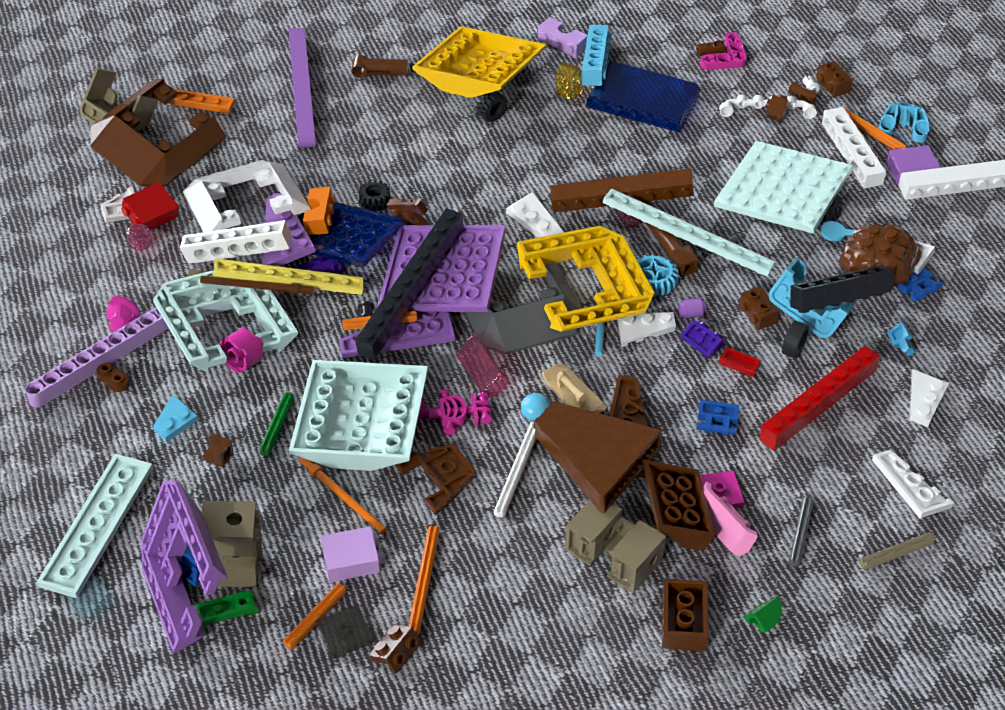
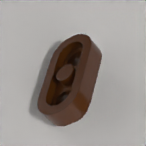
[96,363,130,392]

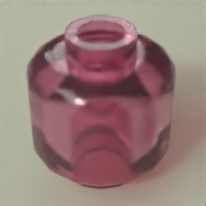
[126,224,152,251]

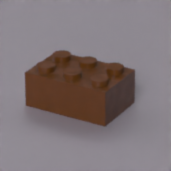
[661,579,708,651]

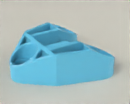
[879,102,929,143]

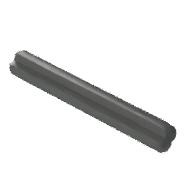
[789,497,814,567]

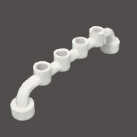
[719,95,817,119]

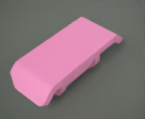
[703,482,758,556]

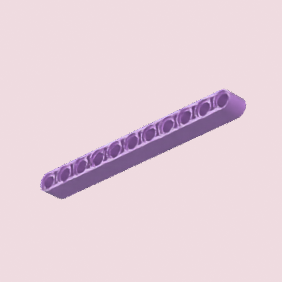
[289,27,316,148]

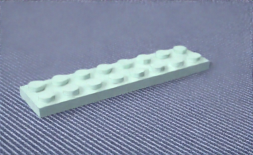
[37,454,153,598]

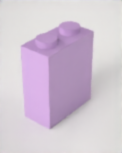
[321,526,383,582]

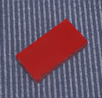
[718,347,762,377]

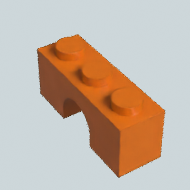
[303,186,336,235]

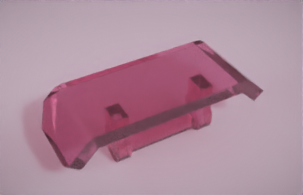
[456,332,509,398]

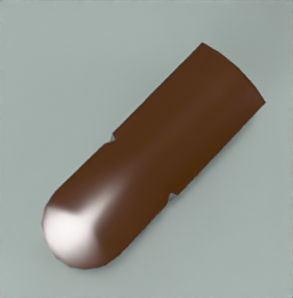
[696,40,727,56]
[788,82,817,105]

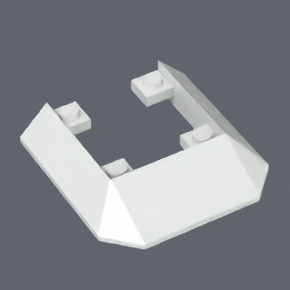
[183,160,311,232]

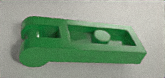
[194,590,259,627]

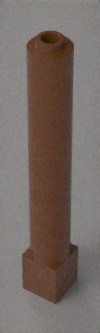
[643,201,698,277]

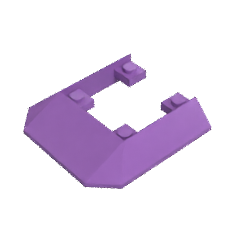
[141,480,228,653]

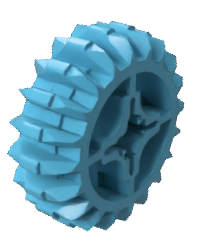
[637,254,679,298]

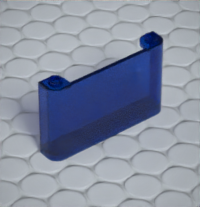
[586,61,700,133]

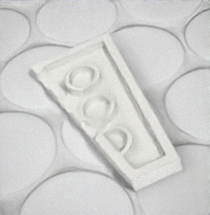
[506,192,564,238]
[872,450,954,518]

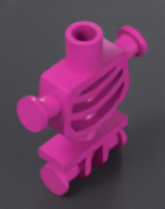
[428,389,492,435]

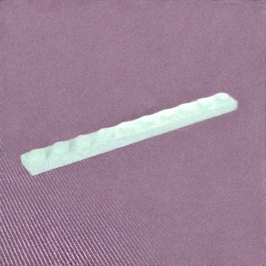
[603,189,775,276]

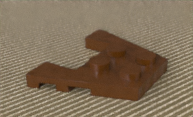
[386,199,429,225]
[395,444,476,516]

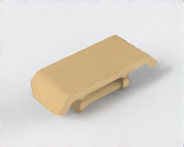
[542,363,607,413]

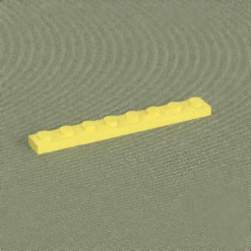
[213,258,363,295]

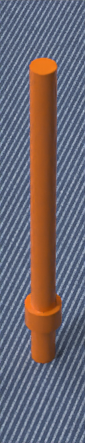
[299,458,387,534]

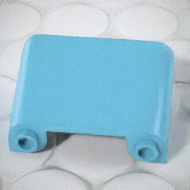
[769,257,857,338]

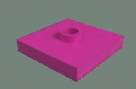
[700,471,745,508]

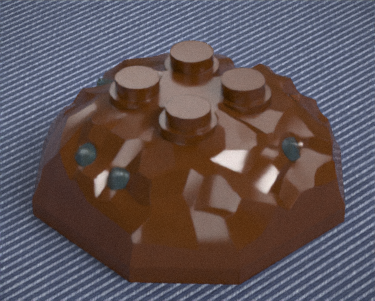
[839,223,922,287]

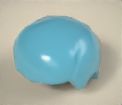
[521,392,550,421]

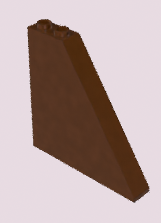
[534,401,661,513]

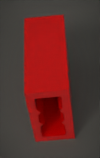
[121,182,179,234]

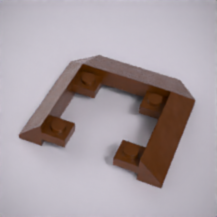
[90,78,226,186]

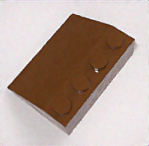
[643,460,715,551]

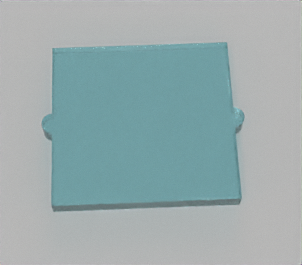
[65,576,115,621]

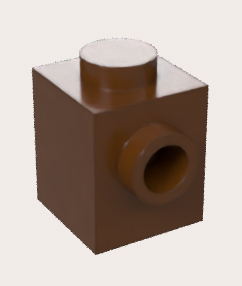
[765,94,790,122]

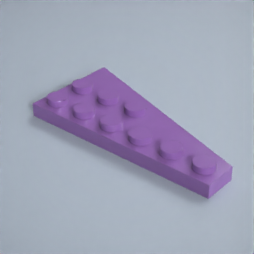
[263,193,316,266]
[339,311,455,359]

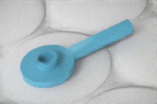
[821,221,855,241]

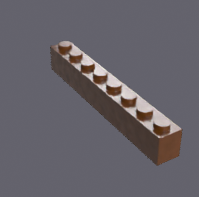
[551,168,694,213]

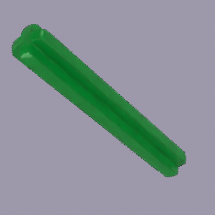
[259,392,294,457]

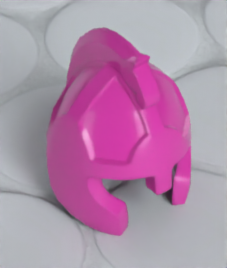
[106,295,140,332]

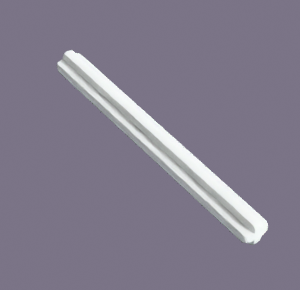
[494,422,536,518]

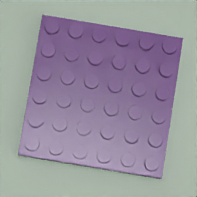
[377,225,506,312]

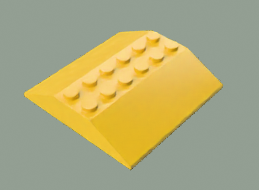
[413,26,546,98]

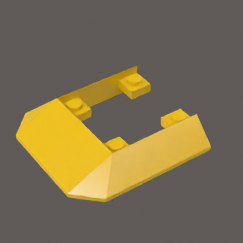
[517,226,654,332]

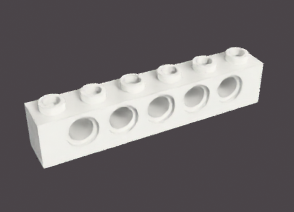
[822,107,886,188]
[180,220,293,264]

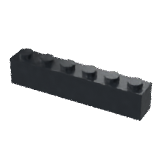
[790,266,892,313]

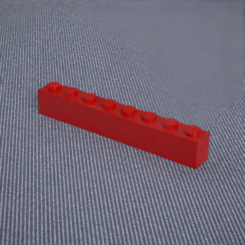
[759,345,880,451]

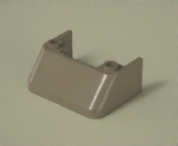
[80,68,159,132]

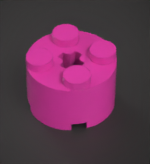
[219,327,263,373]

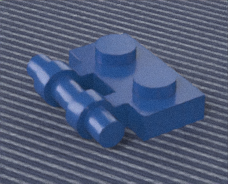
[895,267,943,302]
[696,400,739,436]

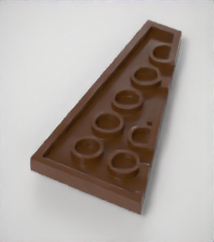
[609,375,655,479]

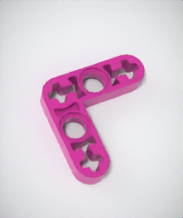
[700,32,747,70]

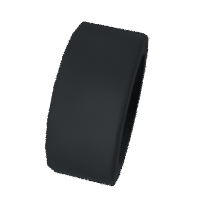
[782,320,809,359]

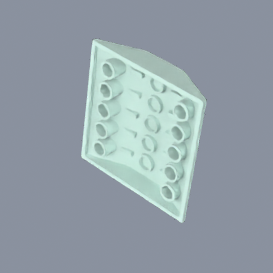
[289,360,428,471]

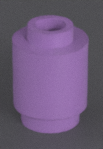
[678,298,706,319]

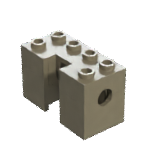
[202,501,263,587]
[565,501,666,594]

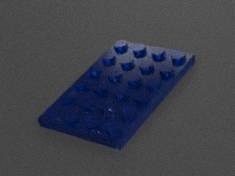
[298,202,405,268]

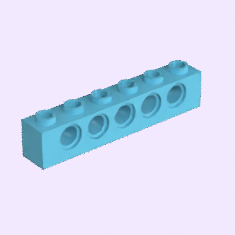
[582,25,612,86]

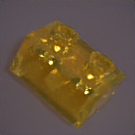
[555,61,583,100]

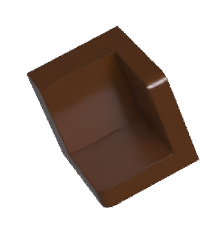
[203,433,234,467]

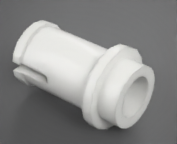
[803,76,820,94]

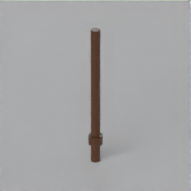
[200,276,314,295]

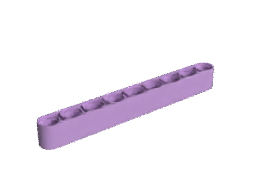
[25,307,169,408]

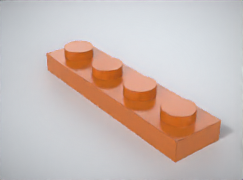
[167,89,235,114]

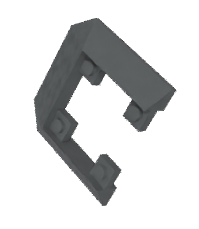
[465,255,582,355]

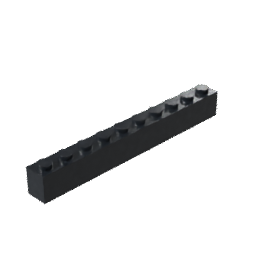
[355,208,464,360]

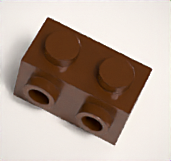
[816,61,853,97]
[739,286,780,330]

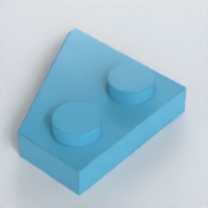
[153,395,198,442]

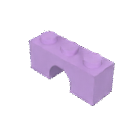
[538,17,588,57]

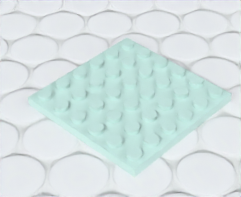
[714,141,853,233]

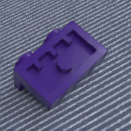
[300,251,345,274]
[680,319,726,359]

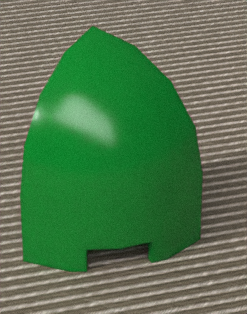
[743,596,782,632]

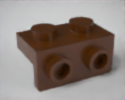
[368,624,421,674]

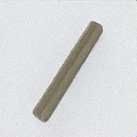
[859,532,935,570]

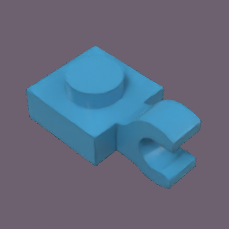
[887,322,915,357]

